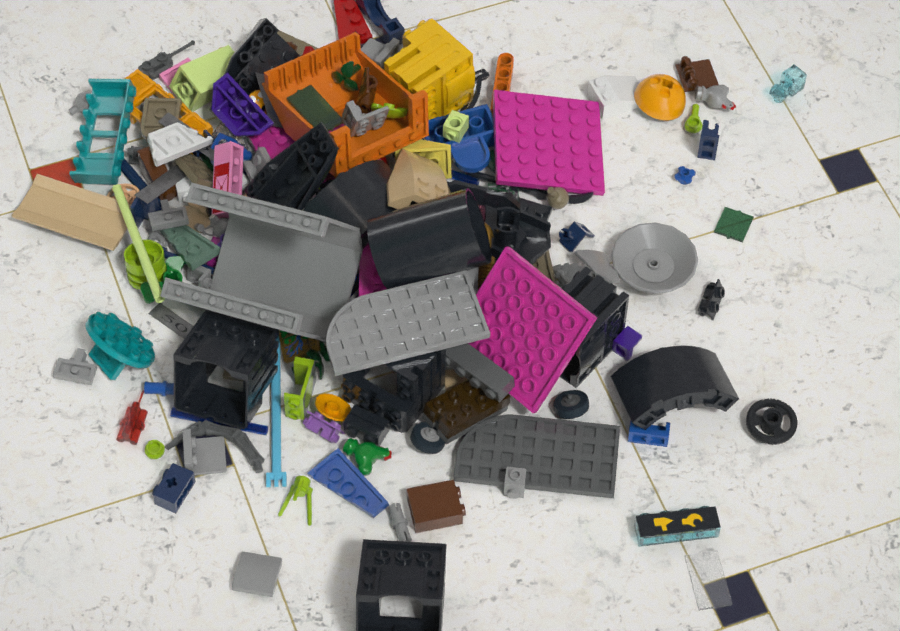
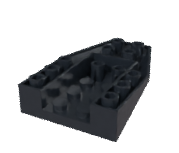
[209,18,302,116]

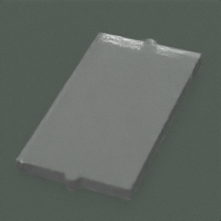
[685,550,732,611]

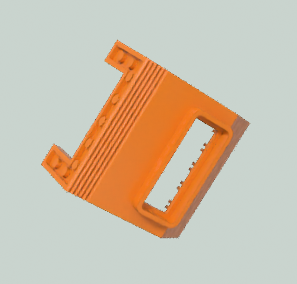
[261,32,429,178]

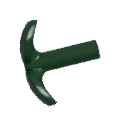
[332,61,361,91]
[291,349,324,380]

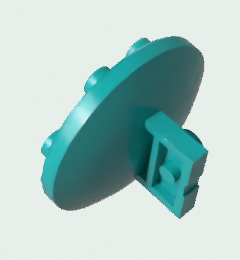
[85,312,155,380]

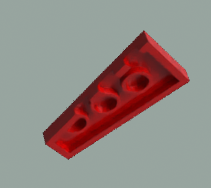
[333,0,373,45]

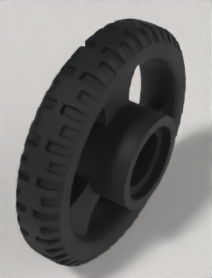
[746,398,798,445]

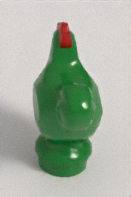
[343,438,392,476]

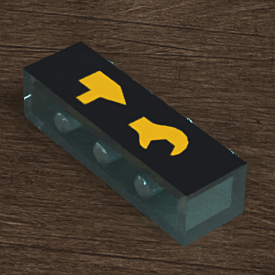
[634,506,721,547]

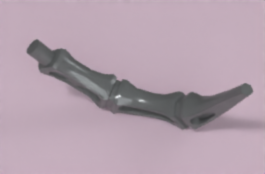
[165,420,265,473]

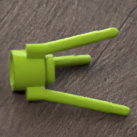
[278,476,313,526]

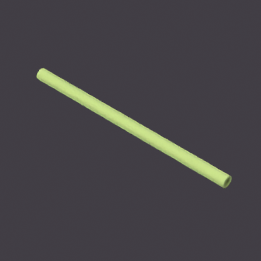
[112,184,165,303]

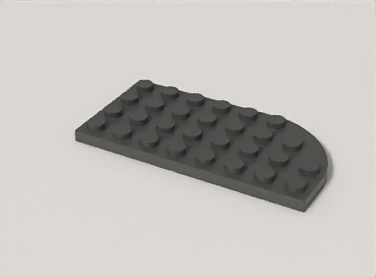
[454,414,620,498]

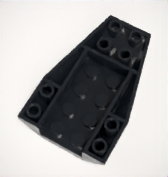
[244,122,339,210]

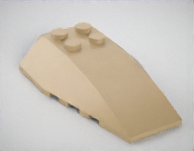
[386,148,451,209]

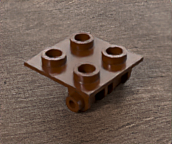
[675,56,719,92]

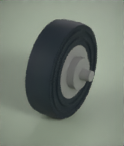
[410,422,446,454]

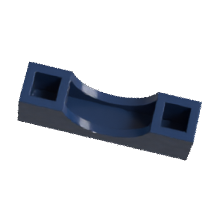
[355,0,405,45]

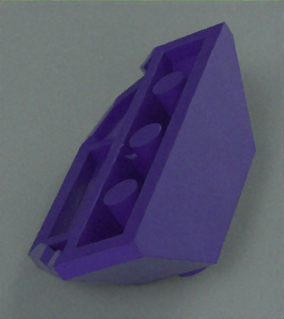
[212,73,274,137]

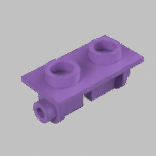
[303,410,345,443]

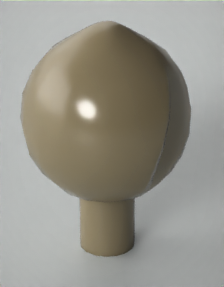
[547,187,569,209]

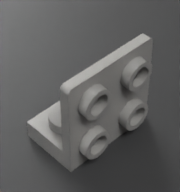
[361,38,400,70]
[341,100,389,137]
[183,429,227,475]

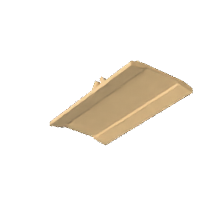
[12,174,131,251]

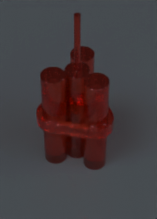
[116,390,148,445]

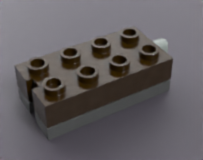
[422,380,511,444]

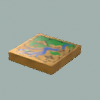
[279,330,321,364]

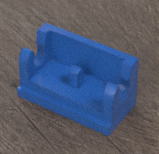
[628,421,670,447]

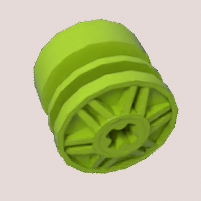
[124,240,167,290]

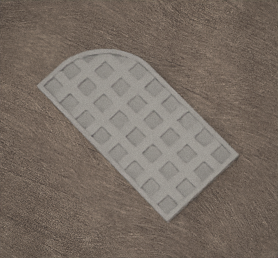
[326,270,490,376]

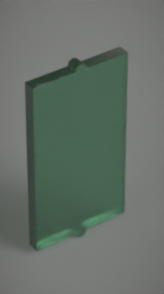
[287,85,343,131]

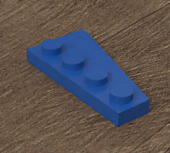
[307,448,389,518]

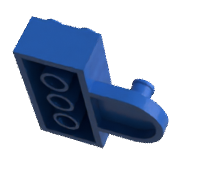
[422,104,494,173]

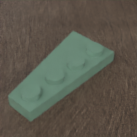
[159,225,220,271]

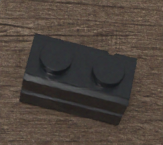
[343,405,390,447]

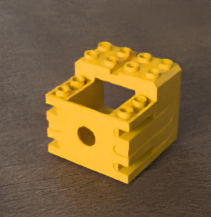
[384,18,475,120]

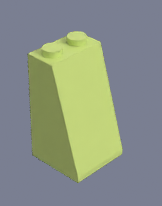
[169,45,235,112]

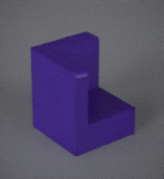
[612,326,642,361]

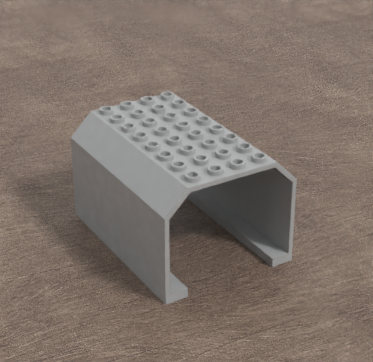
[160,183,363,341]

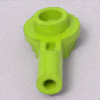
[684,104,703,133]

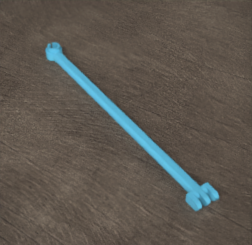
[266,336,287,487]

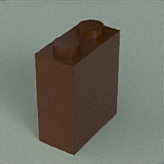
[407,480,466,533]

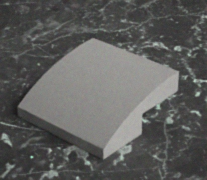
[232,551,282,597]

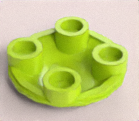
[371,103,408,119]

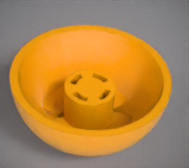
[634,74,686,120]

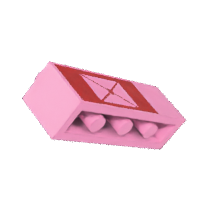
[212,141,244,219]

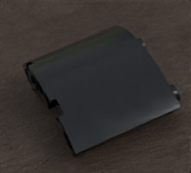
[303,160,417,249]
[611,345,739,430]

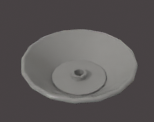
[611,222,698,294]

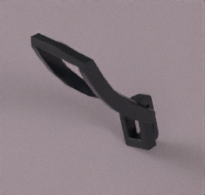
[460,69,490,111]

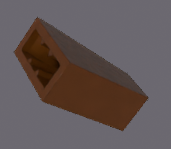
[137,146,177,201]

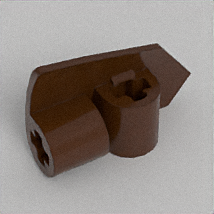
[356,67,378,114]

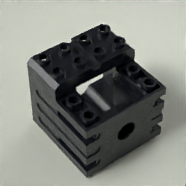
[560,266,629,388]
[173,309,279,429]
[341,349,446,433]
[356,539,447,631]

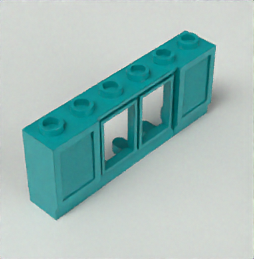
[69,78,137,185]

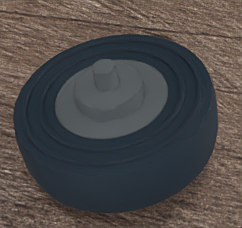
[554,390,589,419]

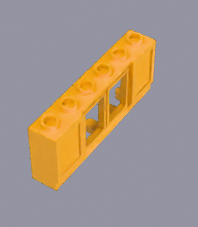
[125,69,213,155]

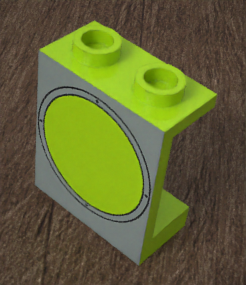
[284,357,316,420]

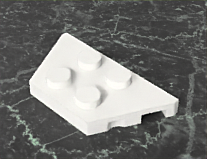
[147,122,213,167]

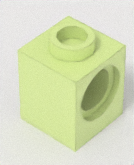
[443,110,469,143]

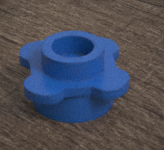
[675,166,696,185]

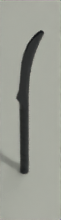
[466,172,594,204]

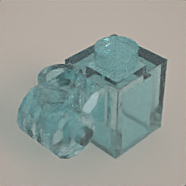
[769,64,807,103]

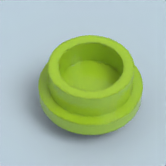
[145,440,165,459]

